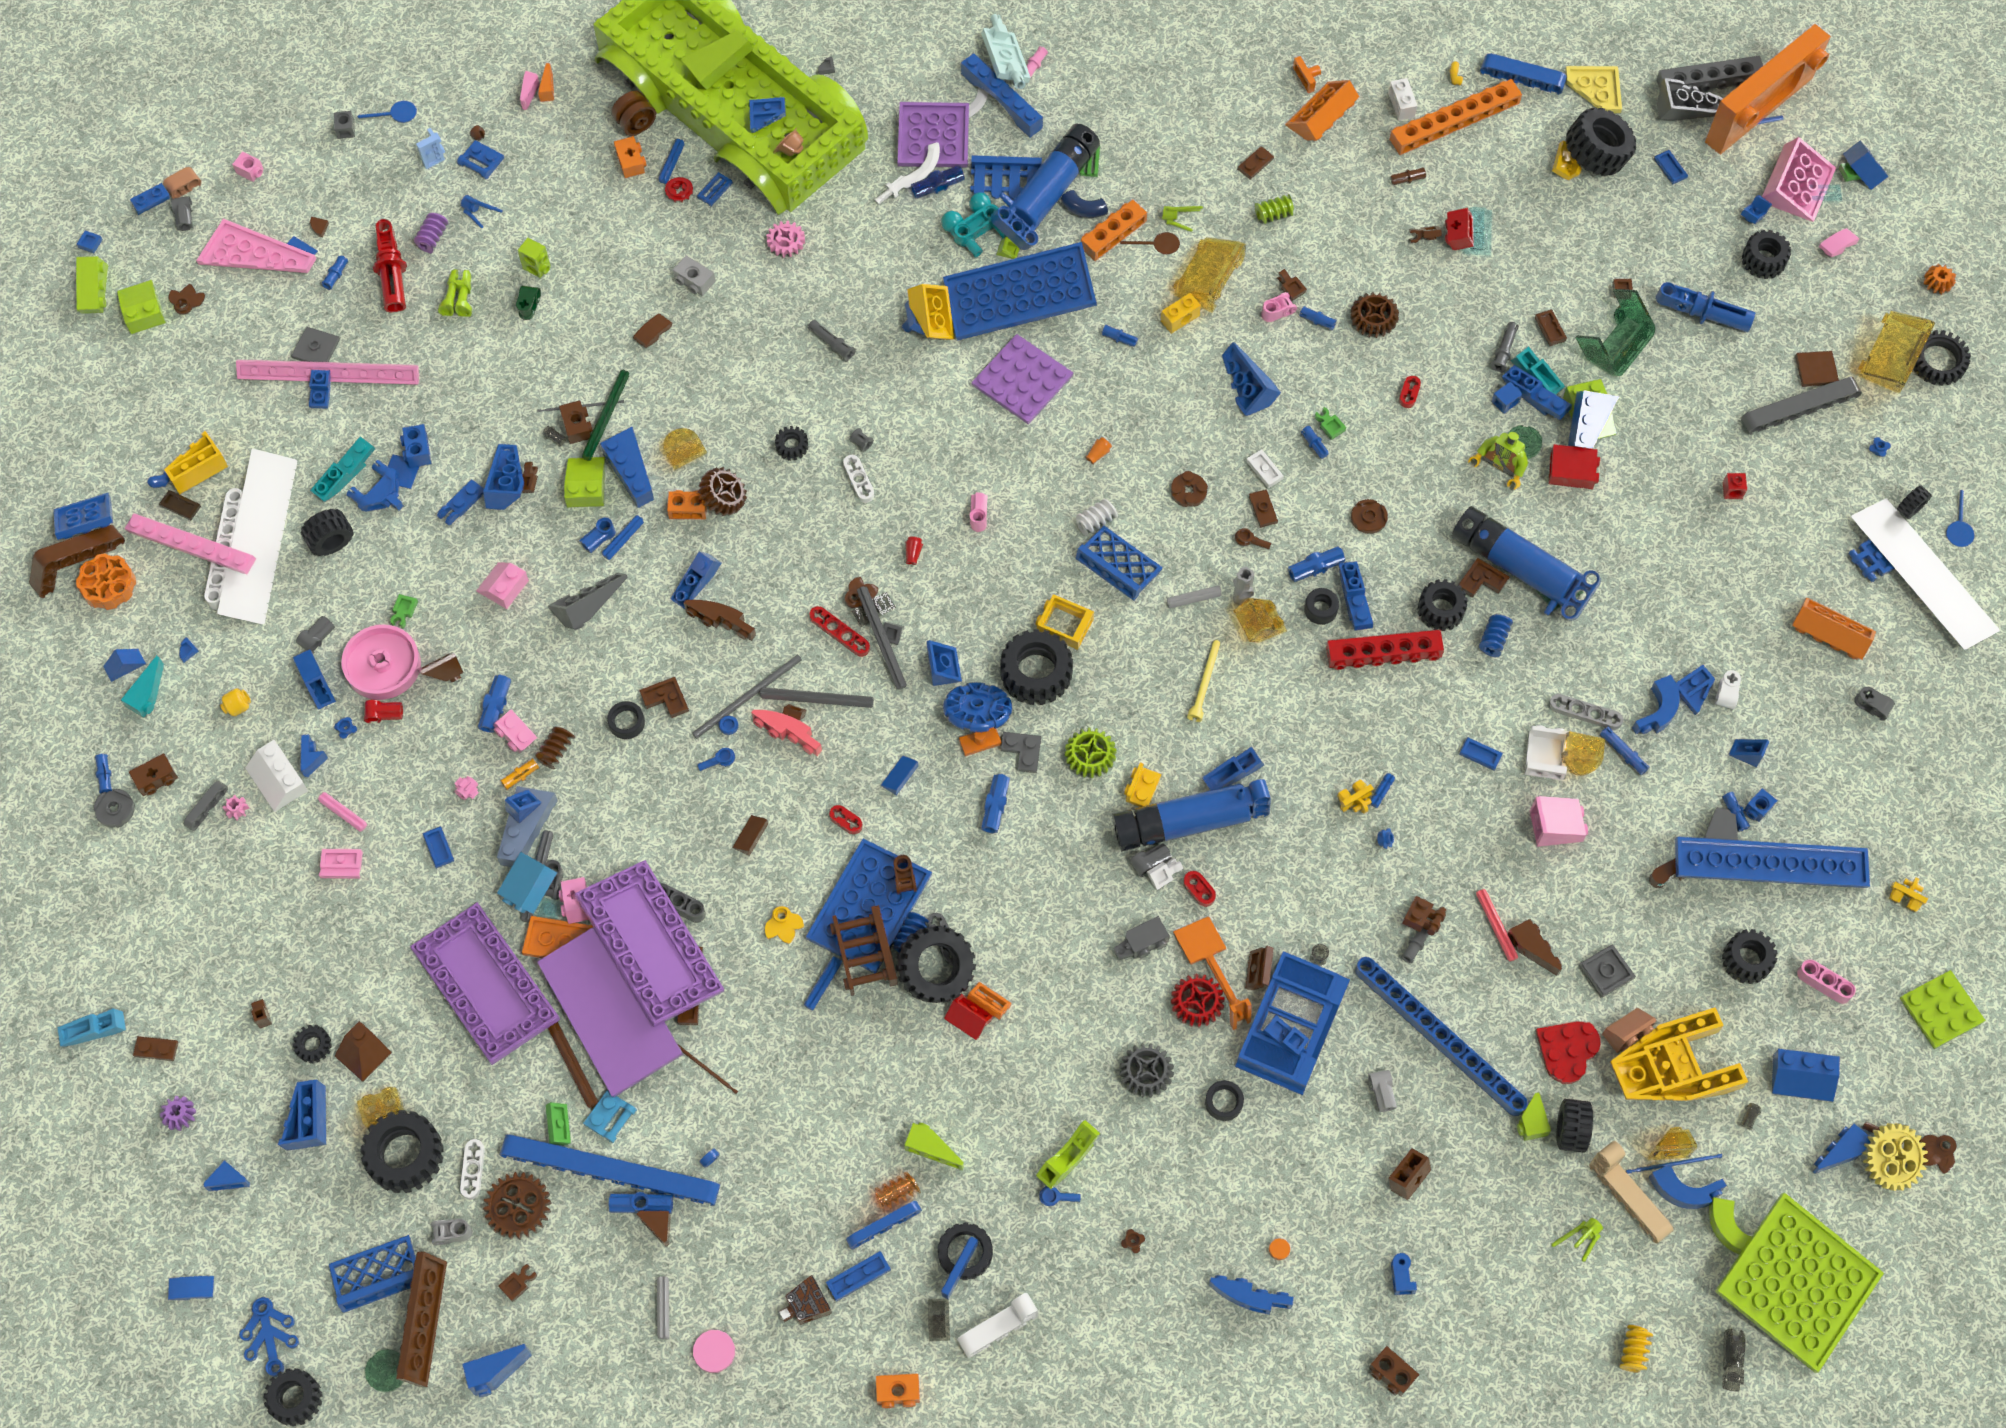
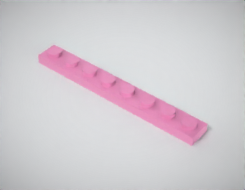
[125,513,256,575]

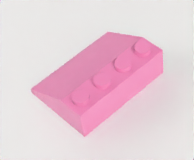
[1762,137,1836,222]

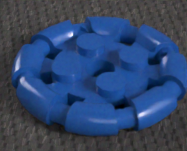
[943,682,1012,732]

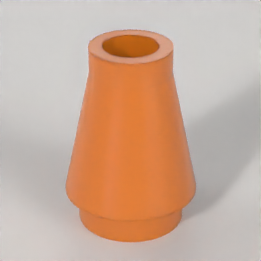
[1085,437,1112,464]

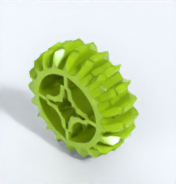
[1064,727,1117,778]

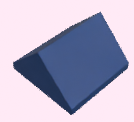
[926,640,962,686]

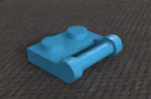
[583,1090,637,1143]

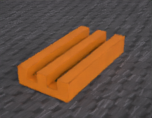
[967,982,1012,1020]

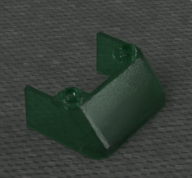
[1575,289,1655,376]

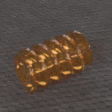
[874,1171,921,1212]

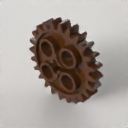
[483,1172,552,1240]

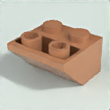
[1602,1008,1657,1053]

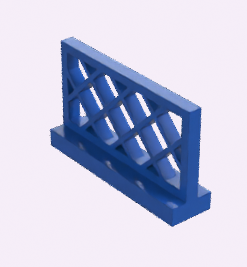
[1075,526,1163,601]
[329,1235,416,1313]

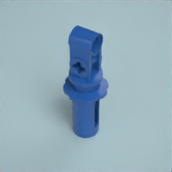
[1656,282,1756,333]

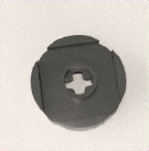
[94,789,135,828]

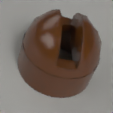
[470,125,485,141]

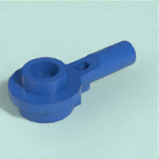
[697,748,736,771]
[1039,1186,1081,1206]

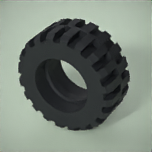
[1566,107,1636,176]
[1000,629,1073,705]
[896,926,976,1003]
[360,1110,444,1193]

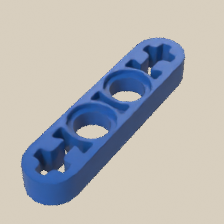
[846,1201,922,1249]

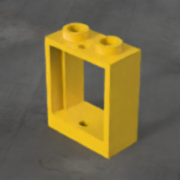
[1035,594,1094,650]

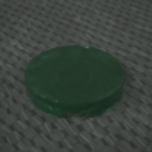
[1508,425,1542,459]
[365,1349,404,1393]

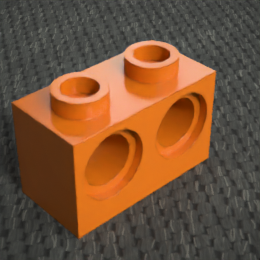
[667,490,707,519]

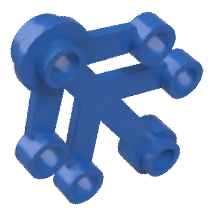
[240,1297,299,1377]

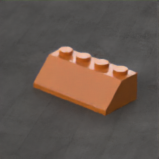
[1285,80,1359,141]
[1792,597,1876,660]

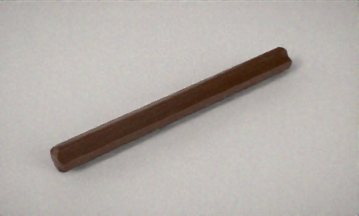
[548,1021,598,1108]

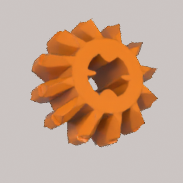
[1924,263,1956,295]

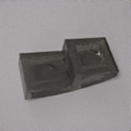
[852,592,896,627]

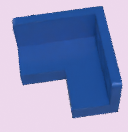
[1843,140,1889,190]

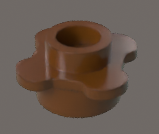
[1121,1229,1145,1254]

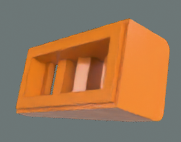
[538,63,554,102]

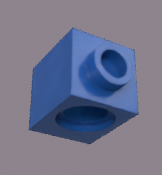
[1491,382,1522,414]
[1744,788,1778,822]

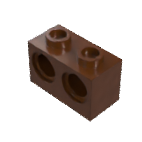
[1369,1346,1420,1397]

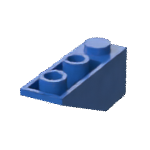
[670,551,722,609]
[1813,1124,1871,1174]

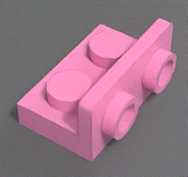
[493,709,537,753]

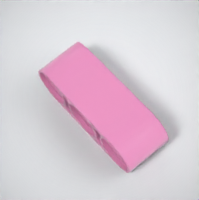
[1797,960,1856,1004]

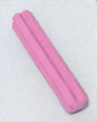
[318,792,367,832]

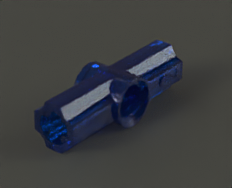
[911,166,965,199]

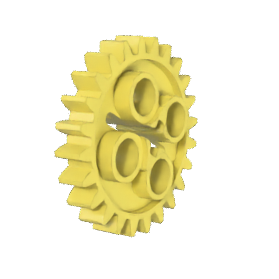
[1862,1123,1928,1191]

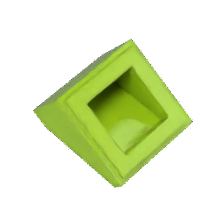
[996,237,1020,259]

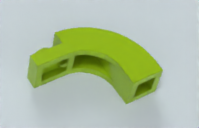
[1036,1120,1100,1189]
[1709,1197,1752,1255]

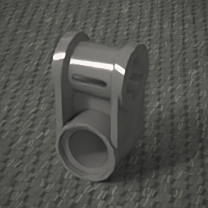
[1854,687,1895,721]
[544,860,564,900]

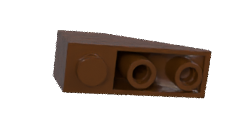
[1508,919,1562,976]

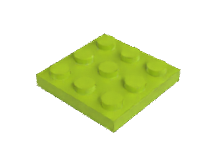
[1900,970,1986,1049]

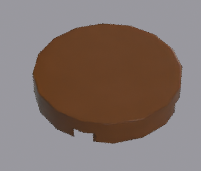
[1351,499,1388,534]

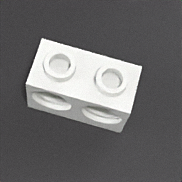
[1388,78,1417,121]

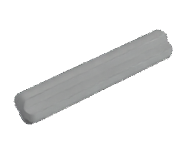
[1167,586,1222,608]
[657,1276,669,1339]

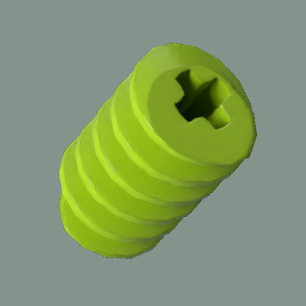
[1255,194,1294,224]

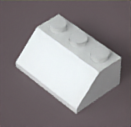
[245,740,308,812]

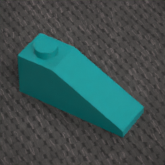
[121,655,164,718]

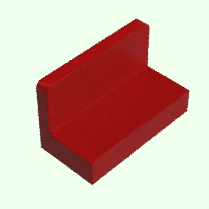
[944,994,994,1040]

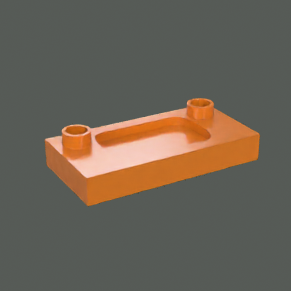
[1705,24,1831,155]

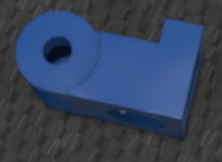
[1391,1253,1417,1295]

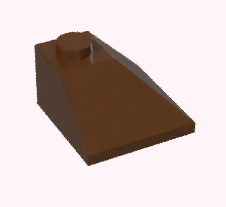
[418,652,464,683]
[335,1021,392,1082]

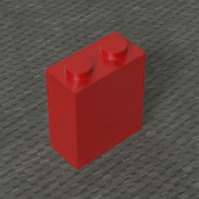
[1548,444,1600,490]

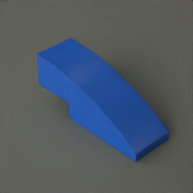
[1202,747,1264,790]

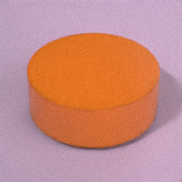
[1269,1238,1290,1260]

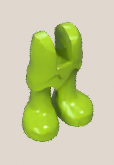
[438,269,472,317]

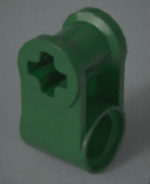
[516,285,541,320]

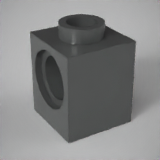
[334,111,355,139]

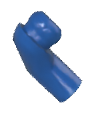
[147,471,170,488]

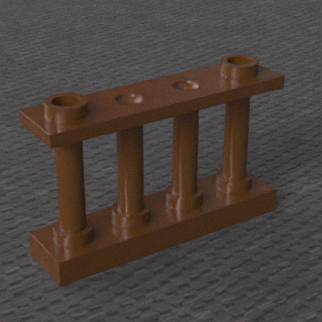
[830,905,898,996]

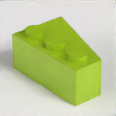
[76,256,108,314]

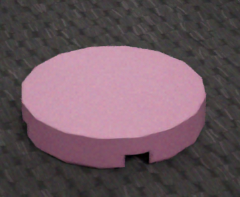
[693,1330,735,1373]

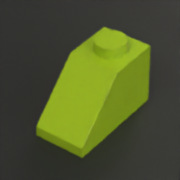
[1517,1092,1551,1141]

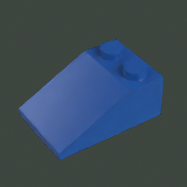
[462,1344,532,1397]

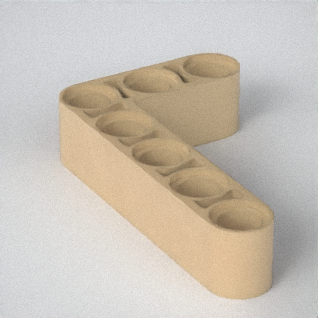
[1589,1141,1674,1244]

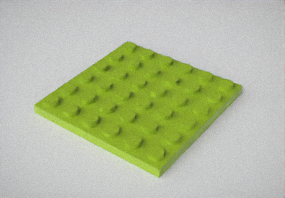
[1715,1192,1884,1373]

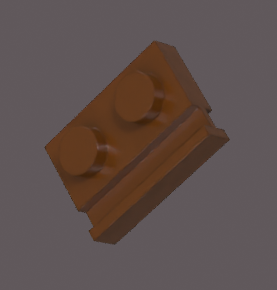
[1245,945,1274,990]

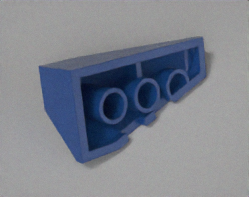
[483,444,524,510]

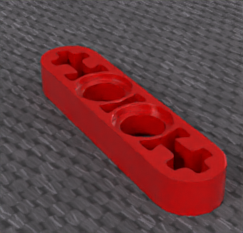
[809,606,870,657]

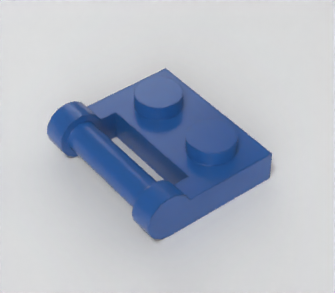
[457,140,504,179]

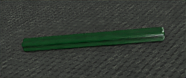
[582,369,630,461]

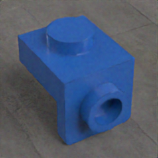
[1740,195,1772,224]

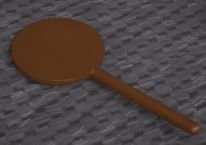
[1120,232,1180,255]

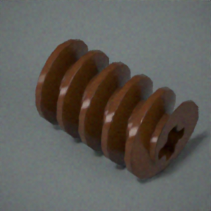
[535,727,575,770]

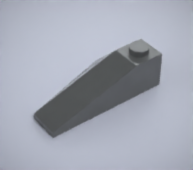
[1657,78,1723,121]
[548,573,628,630]

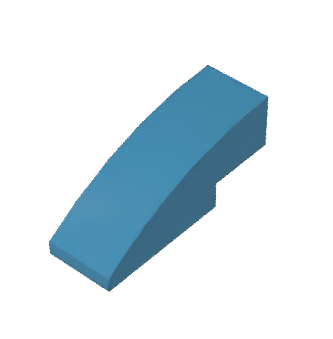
[57,1008,126,1047]

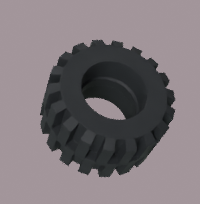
[1742,230,1791,279]
[301,508,354,556]
[1417,579,1468,631]
[1722,929,1778,984]
[1556,1098,1593,1153]
[263,1368,323,1427]

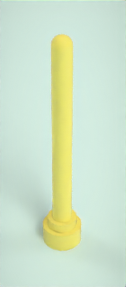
[1187,640,1220,722]

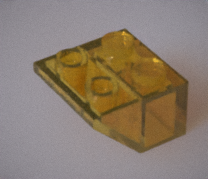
[1233,598,1287,643]

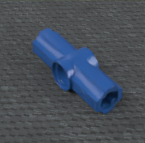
[1288,546,1345,582]
[478,674,511,733]
[981,774,1010,833]
[609,1192,673,1214]

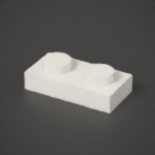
[1246,449,1284,489]

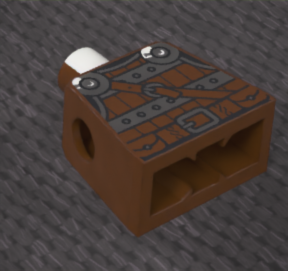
[779,1275,832,1325]

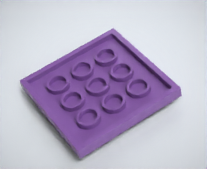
[897,102,969,168]
[972,334,1074,425]

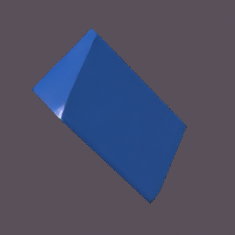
[881,756,919,796]

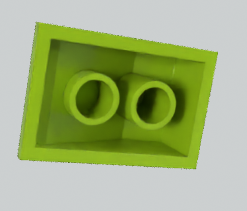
[117,280,166,334]
[1563,379,1616,439]
[564,457,605,508]

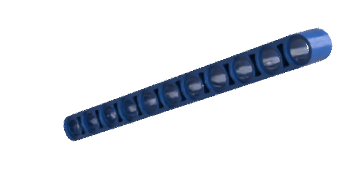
[1355,957,1528,1116]
[499,1134,720,1206]

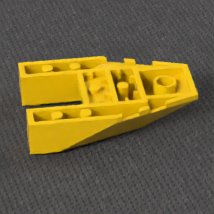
[1610,1007,1748,1101]

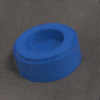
[719,716,739,735]
[699,1148,720,1168]

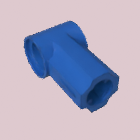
[579,517,616,553]

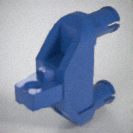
[346,460,404,512]

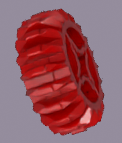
[1170,973,1225,1028]

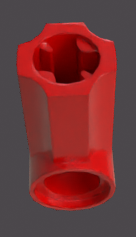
[364,700,403,723]

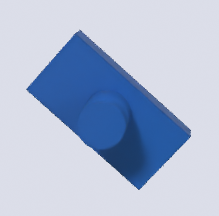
[902,300,925,335]

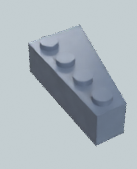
[497,786,558,867]

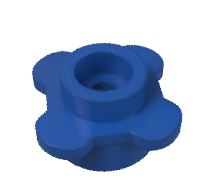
[1869,437,1891,457]
[334,717,357,739]
[1377,828,1394,849]

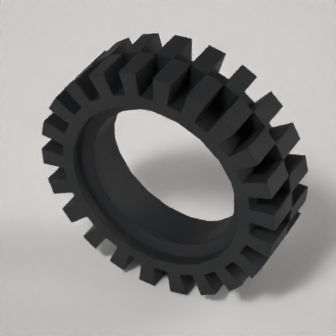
[1910,330,1971,386]

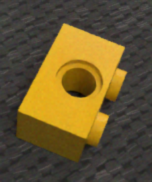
[1160,293,1201,334]

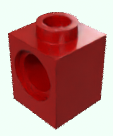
[1722,473,1747,499]

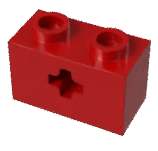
[1445,207,1474,250]

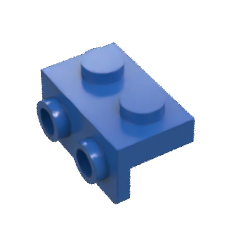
[130,183,170,215]

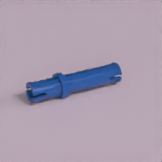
[1600,726,1650,775]

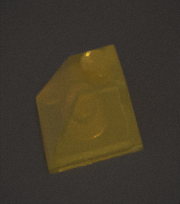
[1648,1127,1697,1161]

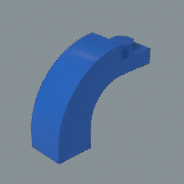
[1632,675,1680,734]
[1649,1164,1727,1209]

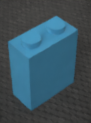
[497,852,557,914]

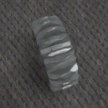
[1119,1043,1174,1098]

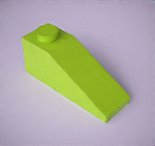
[904,1123,964,1171]

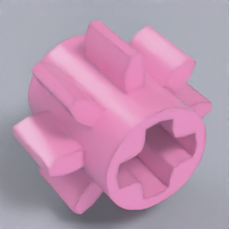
[454,776,479,800]
[223,795,249,821]

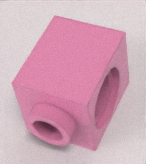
[232,151,263,182]

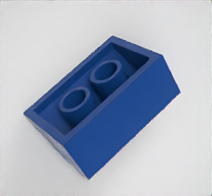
[1772,1048,1840,1102]

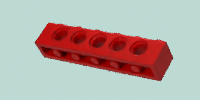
[1326,630,1444,670]

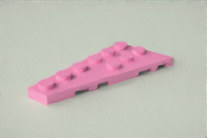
[196,219,316,273]

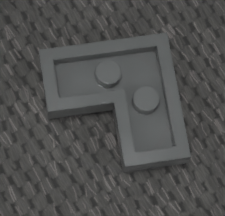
[1001,732,1041,773]

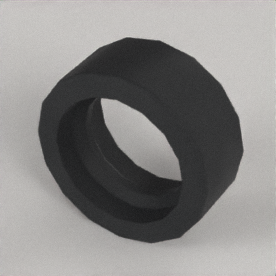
[607,701,645,740]
[1205,1080,1244,1121]

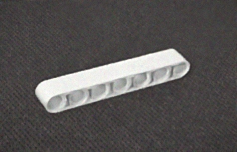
[205,488,242,610]

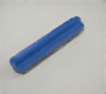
[658,138,685,184]
[602,515,644,560]
[804,956,842,1010]

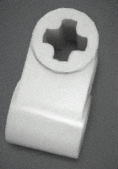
[1715,670,1741,709]

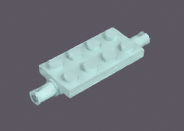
[981,14,1031,89]

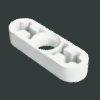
[844,455,874,503]
[460,1139,485,1200]

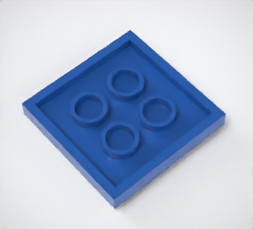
[54,493,113,540]

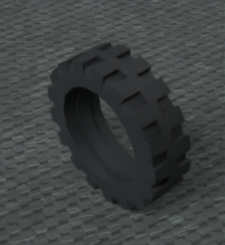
[938,1222,993,1280]

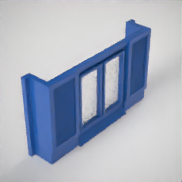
[1235,951,1350,1095]

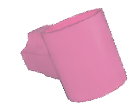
[970,492,988,532]

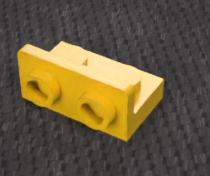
[1124,762,1161,807]

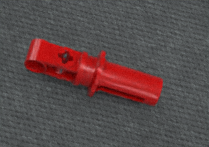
[373,219,407,313]

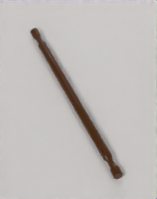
[678,1044,739,1094]

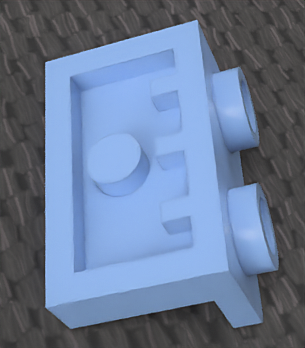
[416,128,445,169]

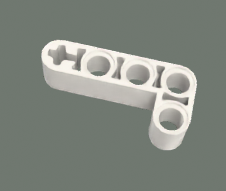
[957,1293,1038,1358]

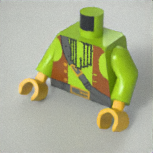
[1468,432,1528,490]

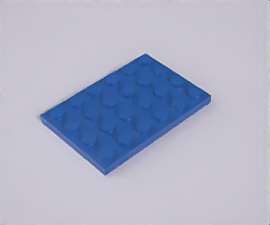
[806,839,932,973]

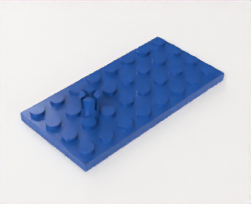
[943,242,1097,341]

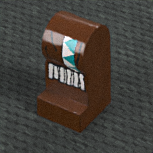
[1649,858,1686,888]

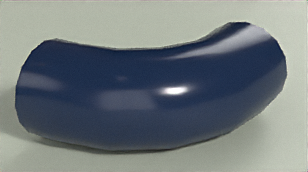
[1061,190,1108,219]

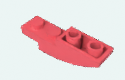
[751,710,822,756]

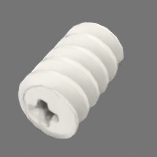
[1076,499,1118,536]

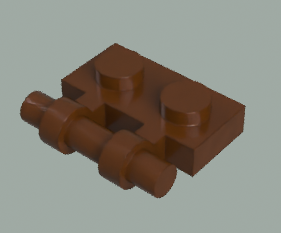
[1402,896,1446,936]

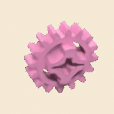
[766,221,805,258]

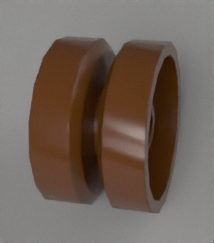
[611,91,657,136]

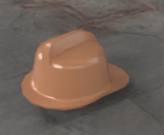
[773,128,803,156]

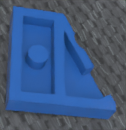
[749,97,786,133]
[1676,665,1715,715]

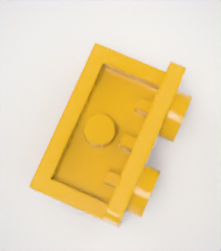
[1552,140,1582,180]

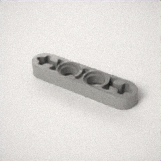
[1549,694,1623,730]

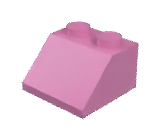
[476,562,529,609]

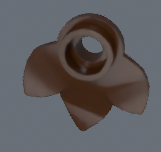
[169,284,205,315]
[844,577,879,611]
[1919,1135,1957,1174]

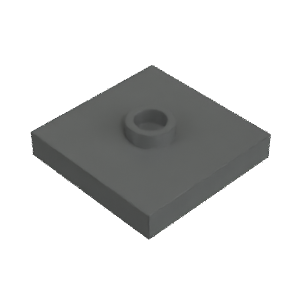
[291,326,340,362]
[1579,944,1636,998]

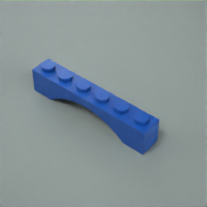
[961,53,1043,138]

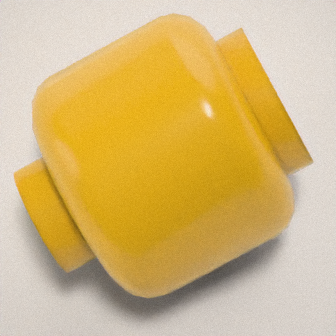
[220,688,251,717]

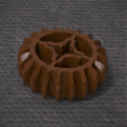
[1350,292,1399,338]
[698,467,747,517]

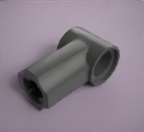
[171,196,193,231]
[296,616,335,654]
[1130,843,1172,878]

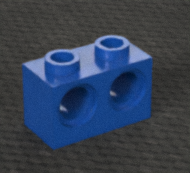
[400,424,432,468]

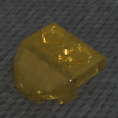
[663,428,707,470]
[1561,731,1605,776]

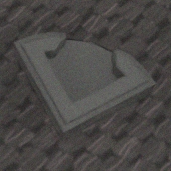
[818,56,835,75]

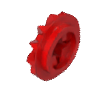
[665,177,693,202]

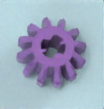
[160,1096,196,1131]

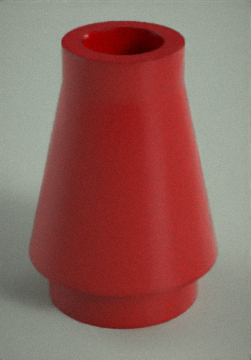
[905,536,923,565]

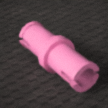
[1026,46,1048,79]

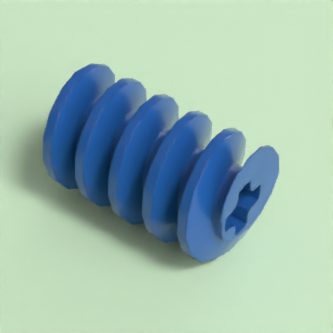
[1479,614,1513,658]
[893,912,929,953]

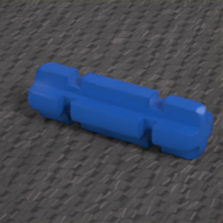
[1370,773,1395,808]

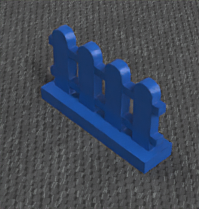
[970,155,1042,200]

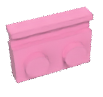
[319,849,363,879]

